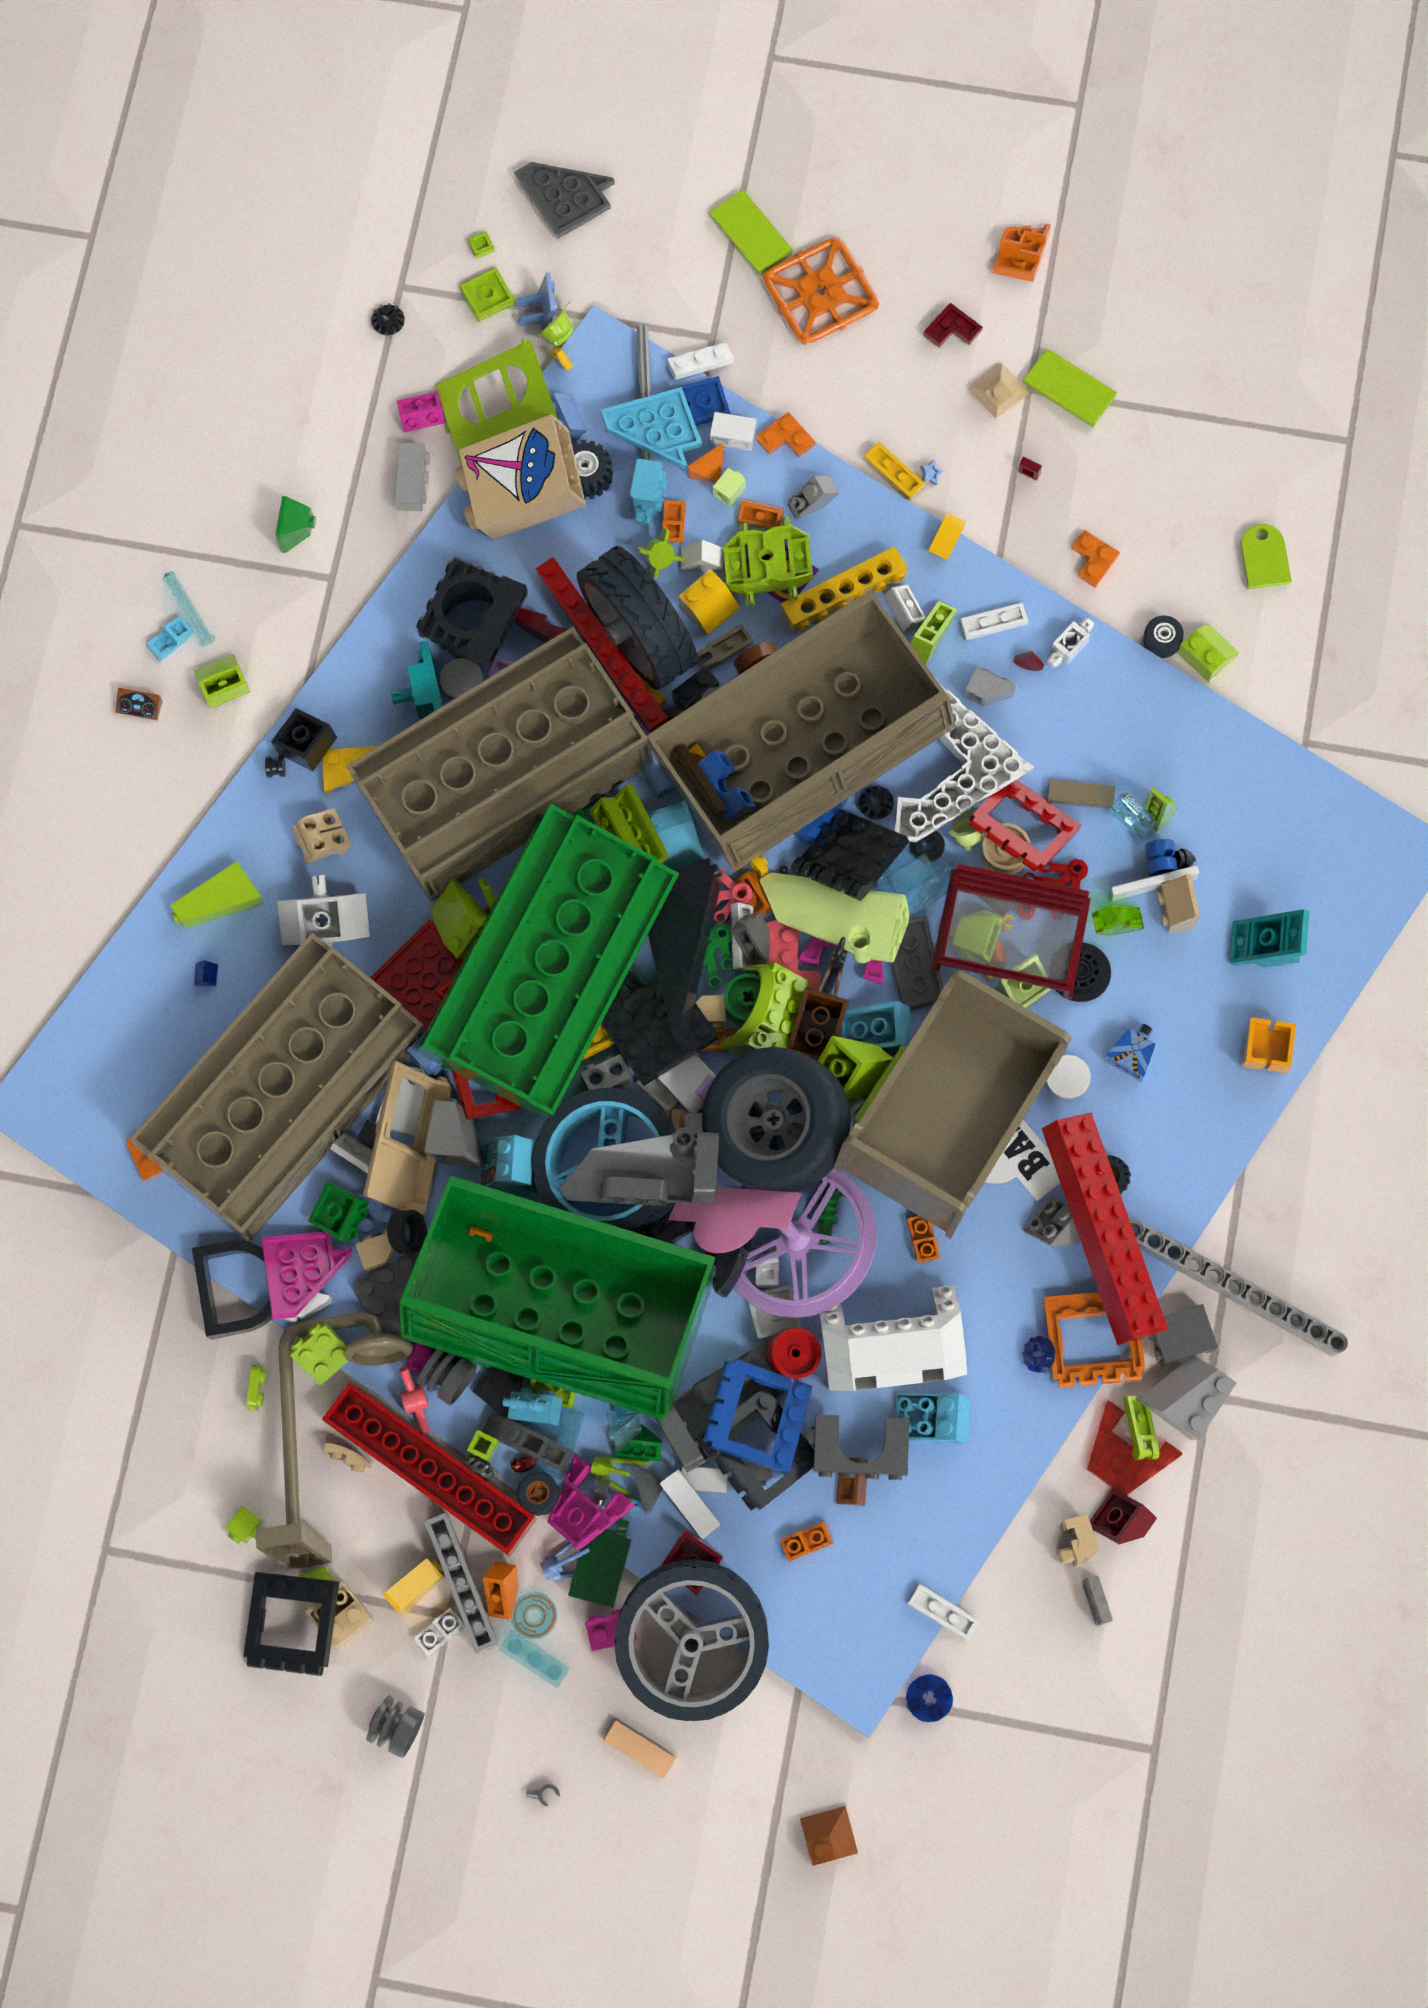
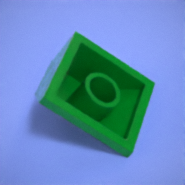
[275,496,316,553]

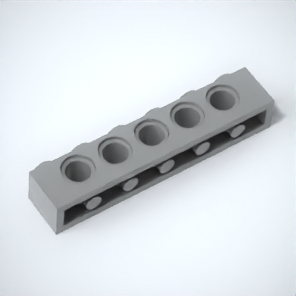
[424,1513,500,1655]

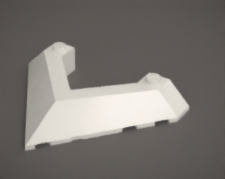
[895,678,1034,842]

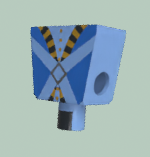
[1104,1024,1156,1082]

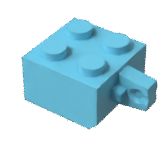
[630,458,667,526]

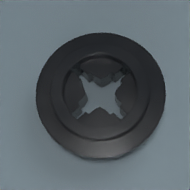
[371,303,405,335]
[859,785,894,819]
[910,830,945,863]

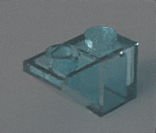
[606,1404,642,1450]

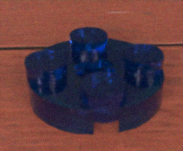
[906,1674,953,1723]

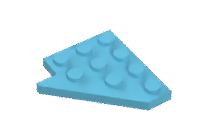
[601,387,702,469]

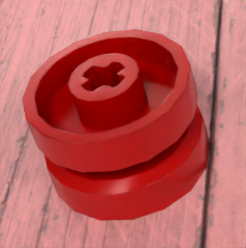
[765,1328,822,1379]

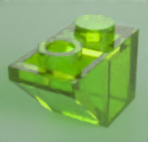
[1091,904,1144,936]

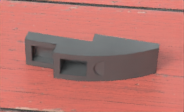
[482,1412,573,1472]

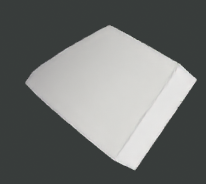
[756,1247,779,1288]

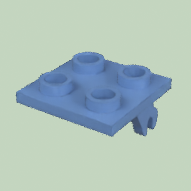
[515,273,557,331]

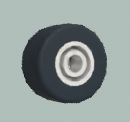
[1143,615,1184,658]

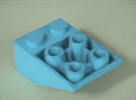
[894,1393,971,1444]

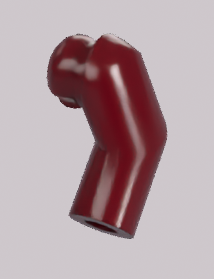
[510,1455,537,1473]

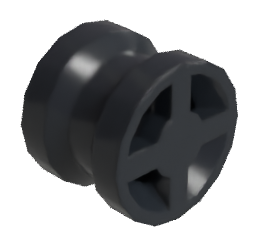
[265,755,286,778]

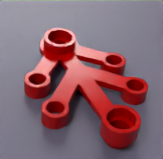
[1017,859,1088,921]

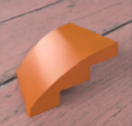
[993,224,1051,282]

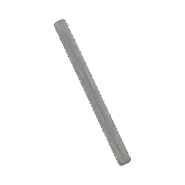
[637,325,654,461]

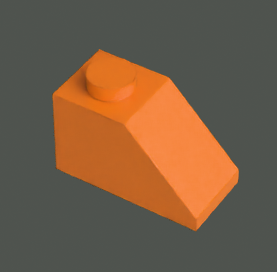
[483,1562,519,1620]

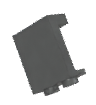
[1149,1304,1218,1366]

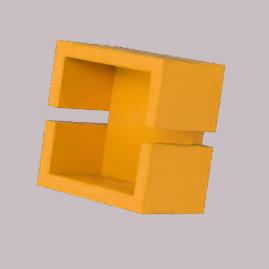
[1242,1017,1296,1074]

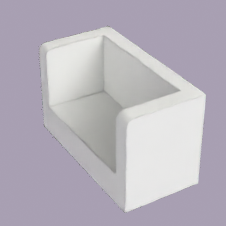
[710,412,757,451]

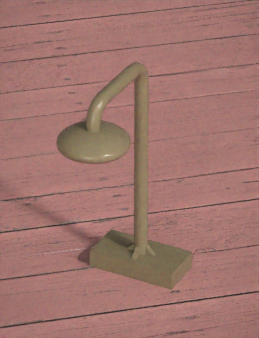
[256,1312,413,1570]

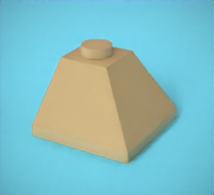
[969,363,1029,418]

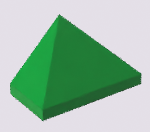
[615,1424,662,1461]

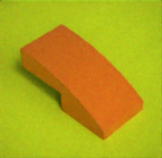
[662,500,686,543]

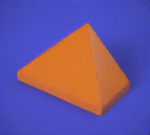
[687,443,724,482]

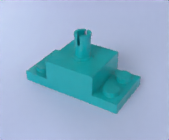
[390,640,443,720]
[1229,909,1310,968]

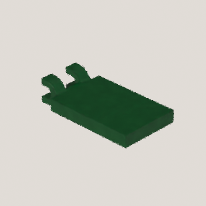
[568,1519,632,1608]

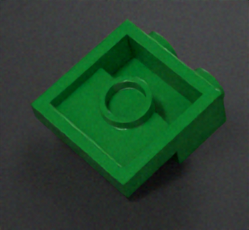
[308,1181,369,1243]

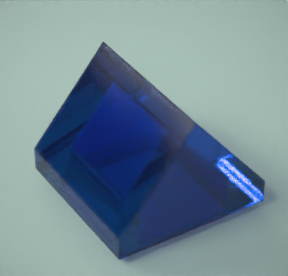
[194,960,218,986]

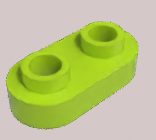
[247,1364,267,1411]

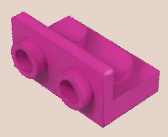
[397,392,445,432]
[584,1609,638,1652]

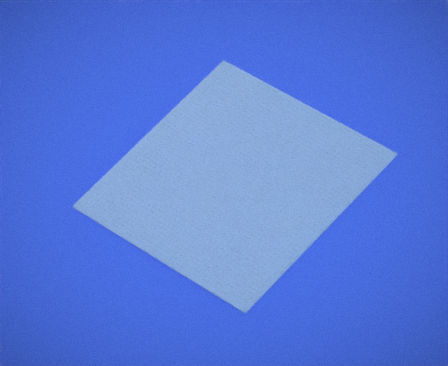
[0,307,1428,1736]

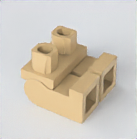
[292,808,352,864]
[1057,1513,1098,1566]

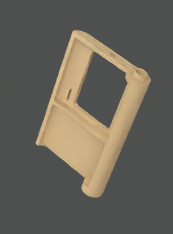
[363,1061,453,1217]

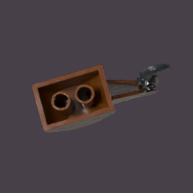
[788,937,849,1061]

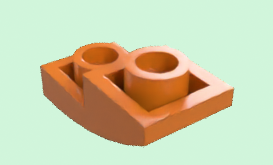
[906,1215,940,1263]
[780,1522,834,1562]

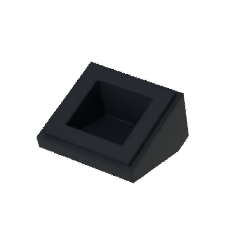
[357,1120,377,1150]

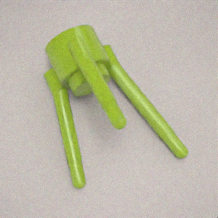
[591,1455,650,1497]

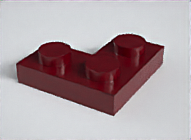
[923,302,983,348]

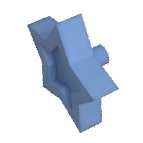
[920,460,943,485]

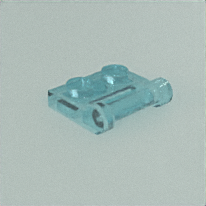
[1107,791,1156,845]

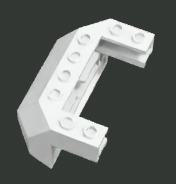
[819,1286,967,1391]

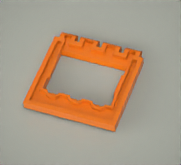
[1043,1292,1145,1388]

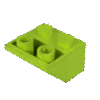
[194,654,250,709]

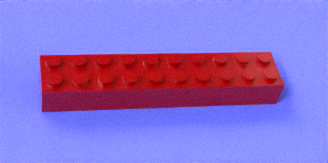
[1041,1112,1168,1346]
[322,1382,537,1557]

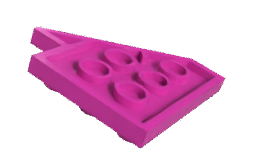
[262,1231,353,1320]

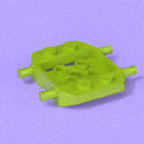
[723,517,813,607]

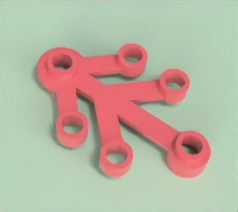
[714,868,753,924]

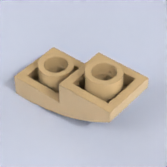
[324,1443,372,1472]

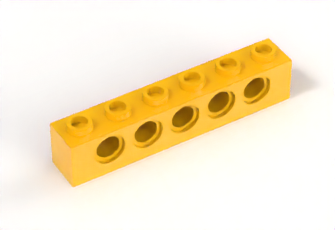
[781,546,907,633]

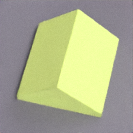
[997,954,1052,1008]

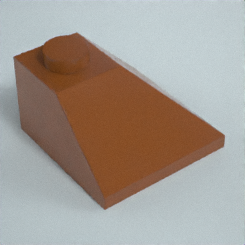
[800,1806,858,1866]

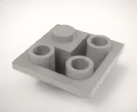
[1023,1196,1080,1247]

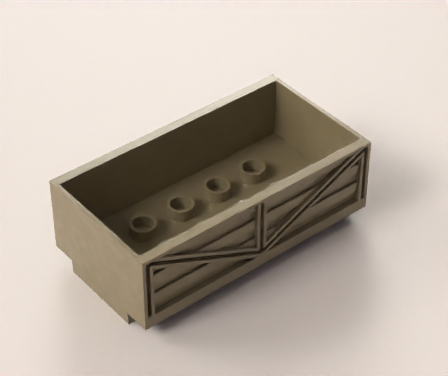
[647,590,956,872]
[346,627,653,902]
[130,933,425,1242]

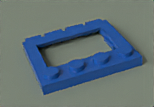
[703,1359,813,1475]

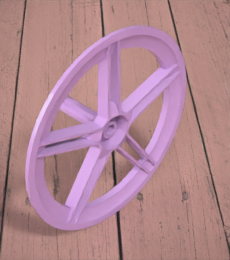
[734,1169,877,1318]

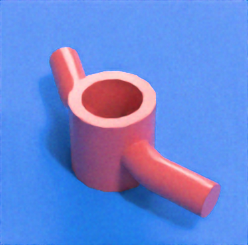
[399,1366,430,1435]

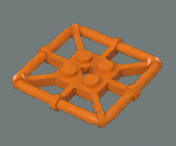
[762,237,880,345]

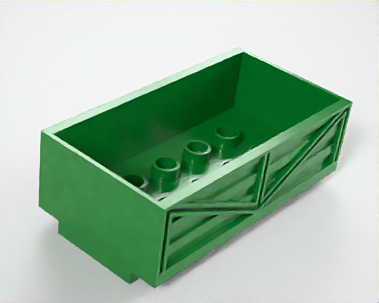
[416,804,679,1119]
[399,1175,715,1421]

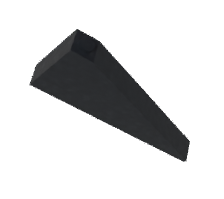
[648,857,722,1046]

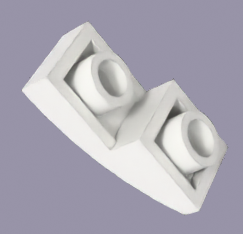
[413,1607,465,1658]

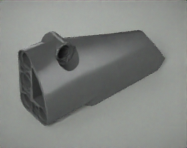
[559,1128,719,1206]
[655,1340,785,1473]

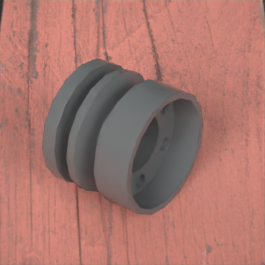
[417,1349,477,1406]
[366,1695,425,1759]

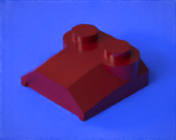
[661,1530,723,1596]

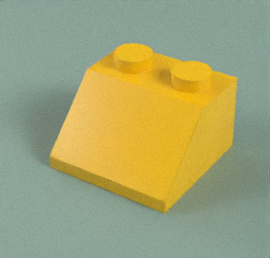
[678,569,740,635]

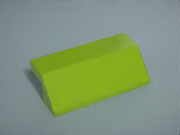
[589,784,669,864]

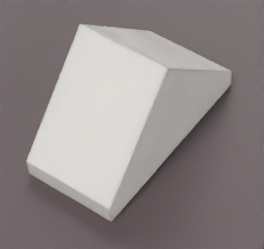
[681,540,724,570]

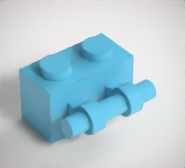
[503,1388,563,1426]

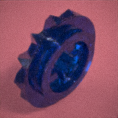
[1021,1336,1056,1373]

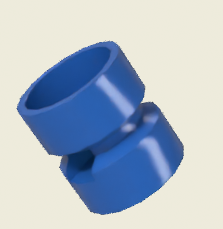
[1145,839,1178,877]

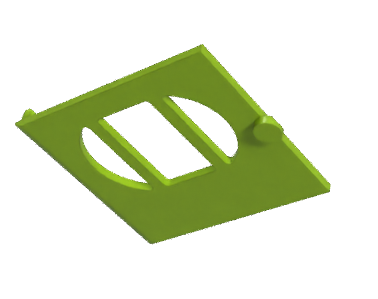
[436,339,558,465]

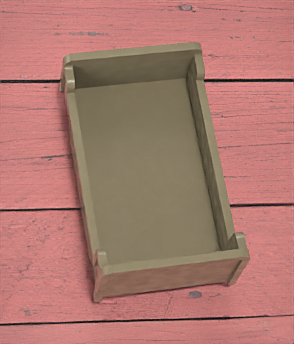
[834,969,1072,1239]

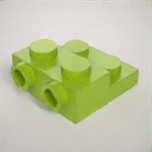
[290,1321,348,1385]

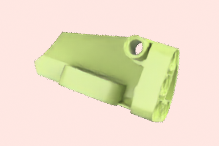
[759,873,909,963]

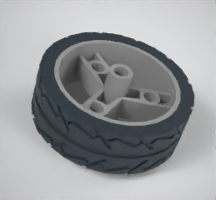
[614,1559,769,1722]

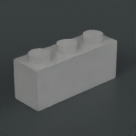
[394,443,430,511]

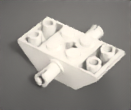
[277,875,370,948]

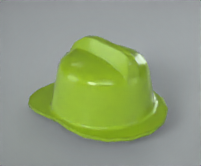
[537,301,573,347]

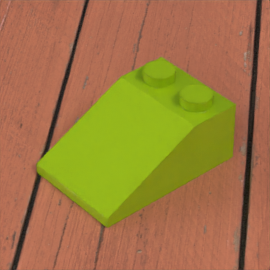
[430,878,488,959]

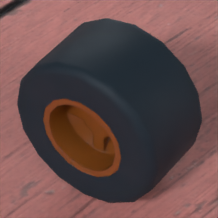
[517,1472,560,1516]

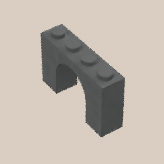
[813,1414,909,1480]

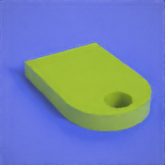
[1241,524,1292,589]

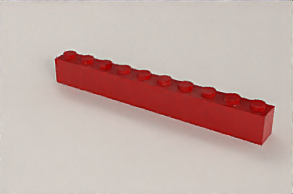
[535,557,669,733]

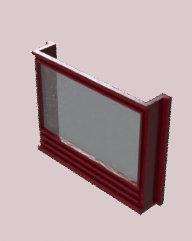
[931,864,1091,999]

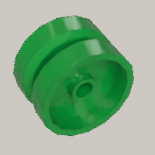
[724,973,760,1027]

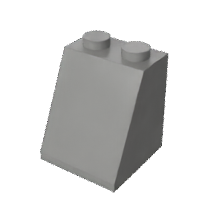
[424,1098,484,1168]

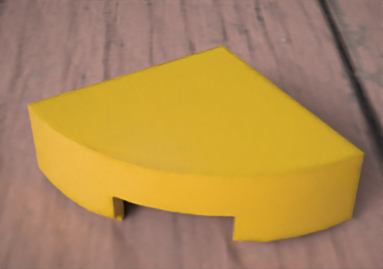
[549,347,573,371]

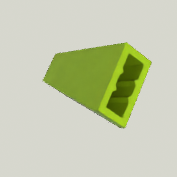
[170,861,264,929]

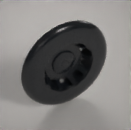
[1049,942,1111,1002]

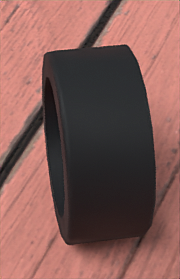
[387,1209,427,1254]

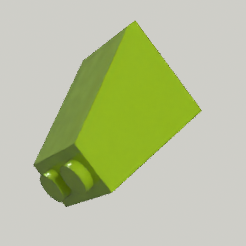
[818,1036,893,1099]

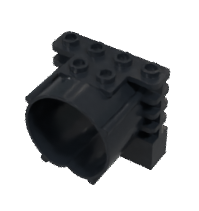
[416,556,528,668]

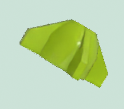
[636,528,684,579]

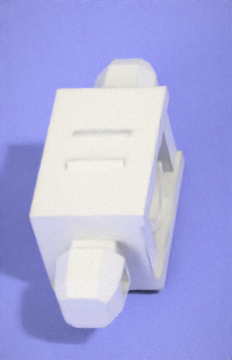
[1047,618,1094,668]

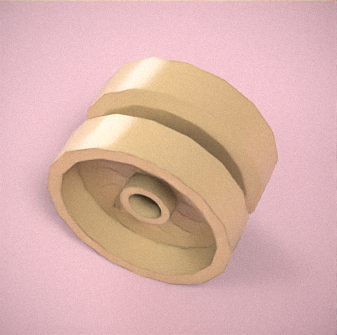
[980,823,1031,876]

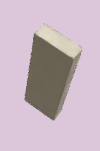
[1047,779,1115,809]

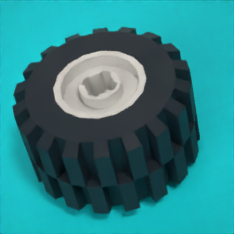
[572,440,613,500]

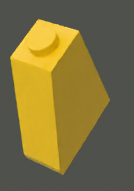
[383,1558,445,1616]

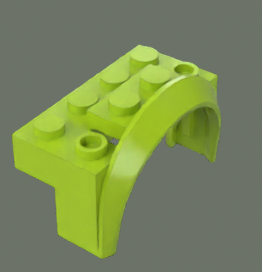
[721,962,809,1056]

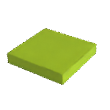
[459,267,515,322]

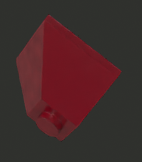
[1090,1488,1157,1545]

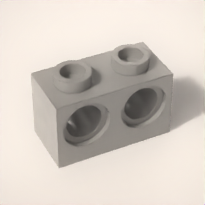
[580,1054,633,1090]

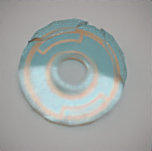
[511,1592,557,1639]

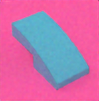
[146,616,194,662]

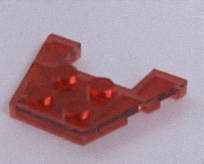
[1086,1400,1183,1496]

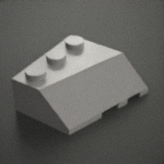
[1136,1356,1237,1440]

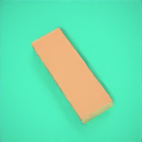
[603,1720,676,1779]

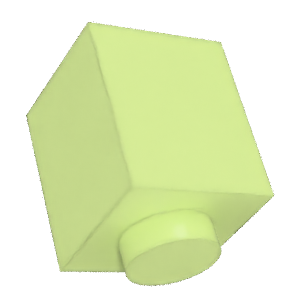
[713,468,746,507]

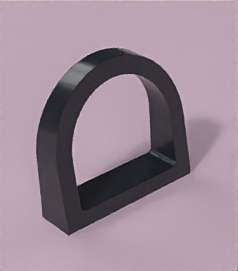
[192,1241,272,1340]

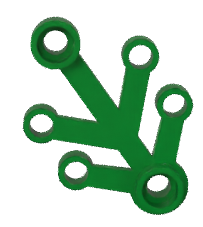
[702,923,733,990]

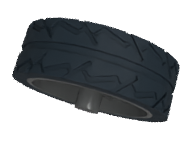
[576,545,698,690]

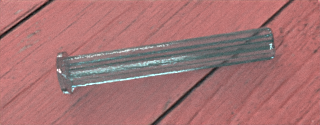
[163,571,215,647]

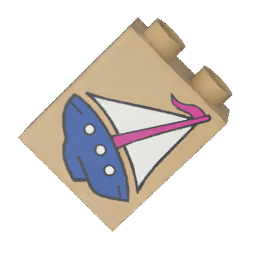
[456,414,586,540]

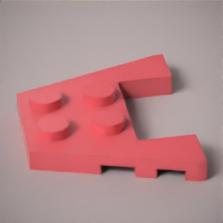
[766,920,821,990]

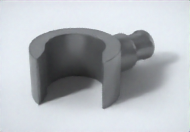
[594,1478,611,1507]
[526,1784,560,1806]

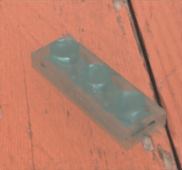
[498,1630,570,1689]

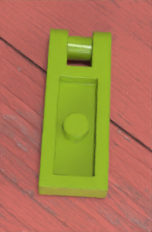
[1123,1396,1160,1460]

